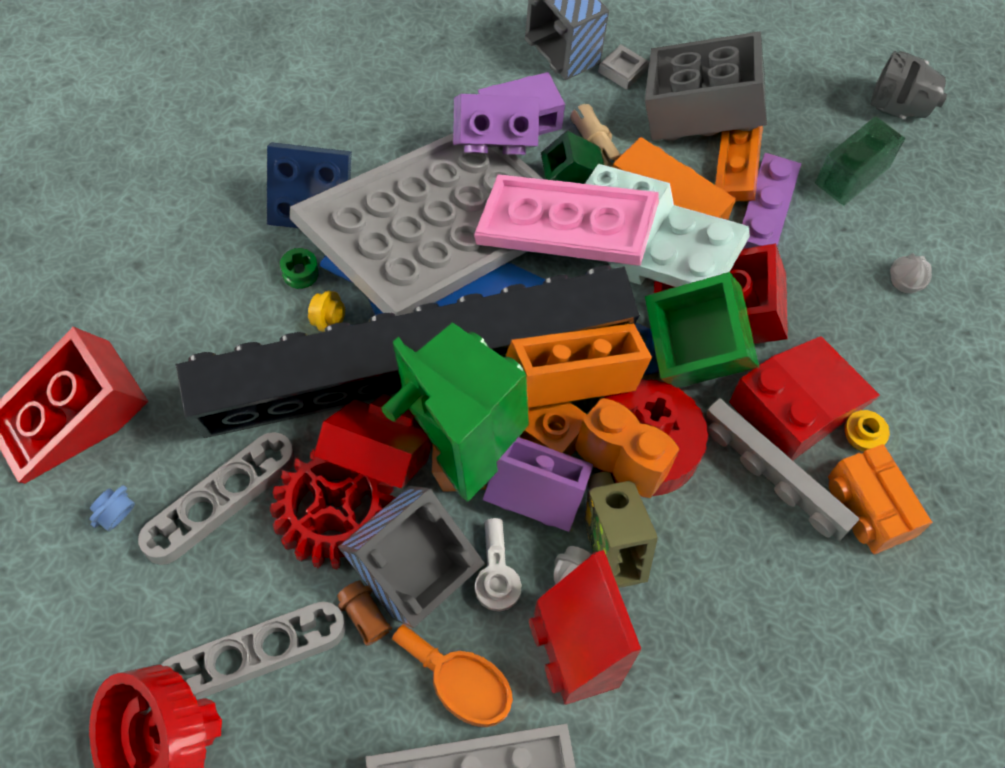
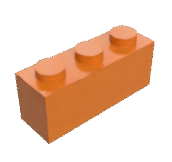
[612,137,736,220]
[506,323,652,408]

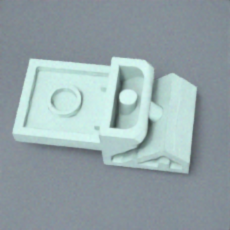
[585,164,750,287]

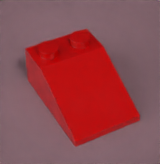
[654,243,788,344]
[0,327,149,484]
[729,336,880,461]
[529,550,641,705]

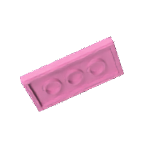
[474,174,659,266]

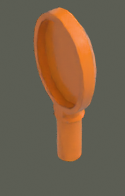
[392,624,513,727]

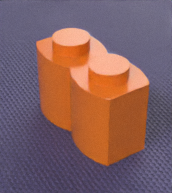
[575,398,679,498]

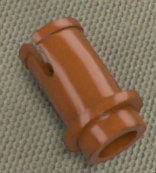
[337,580,392,646]

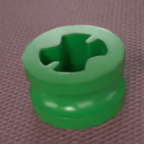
[280,248,319,289]

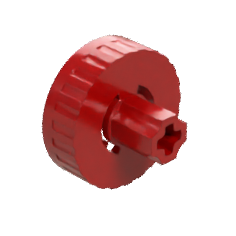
[598,379,708,496]
[89,665,222,768]

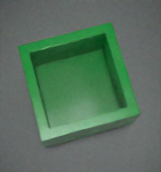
[645,272,759,388]

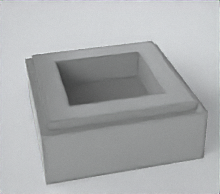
[598,44,649,90]

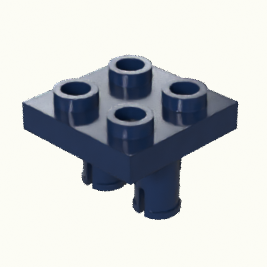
[267,142,352,228]

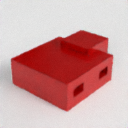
[314,394,433,489]

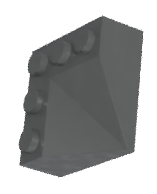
[645,31,767,141]

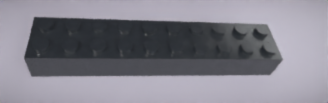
[175,265,640,438]

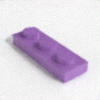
[742,153,802,249]

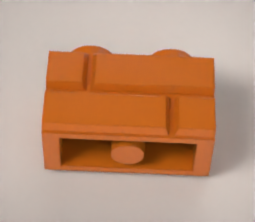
[828,444,933,555]

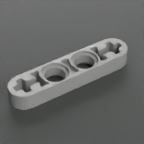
[138,432,295,565]
[161,601,346,699]

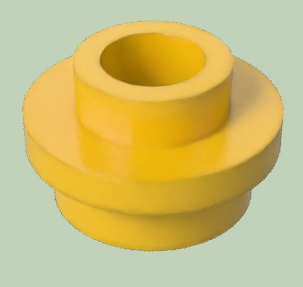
[308,291,345,332]
[845,410,890,452]

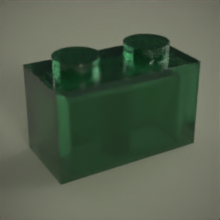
[815,116,906,206]

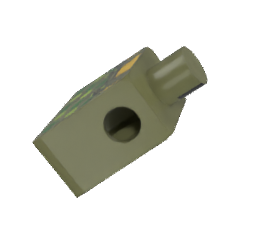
[584,471,658,588]

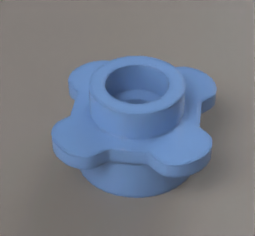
[89,485,135,532]

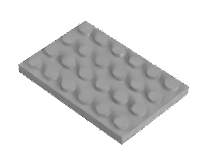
[290,133,543,316]

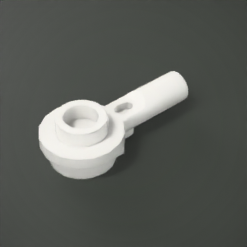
[474,518,522,612]

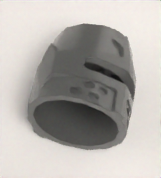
[870,51,947,120]

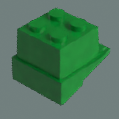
[381,323,529,502]

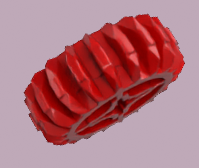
[270,449,396,570]

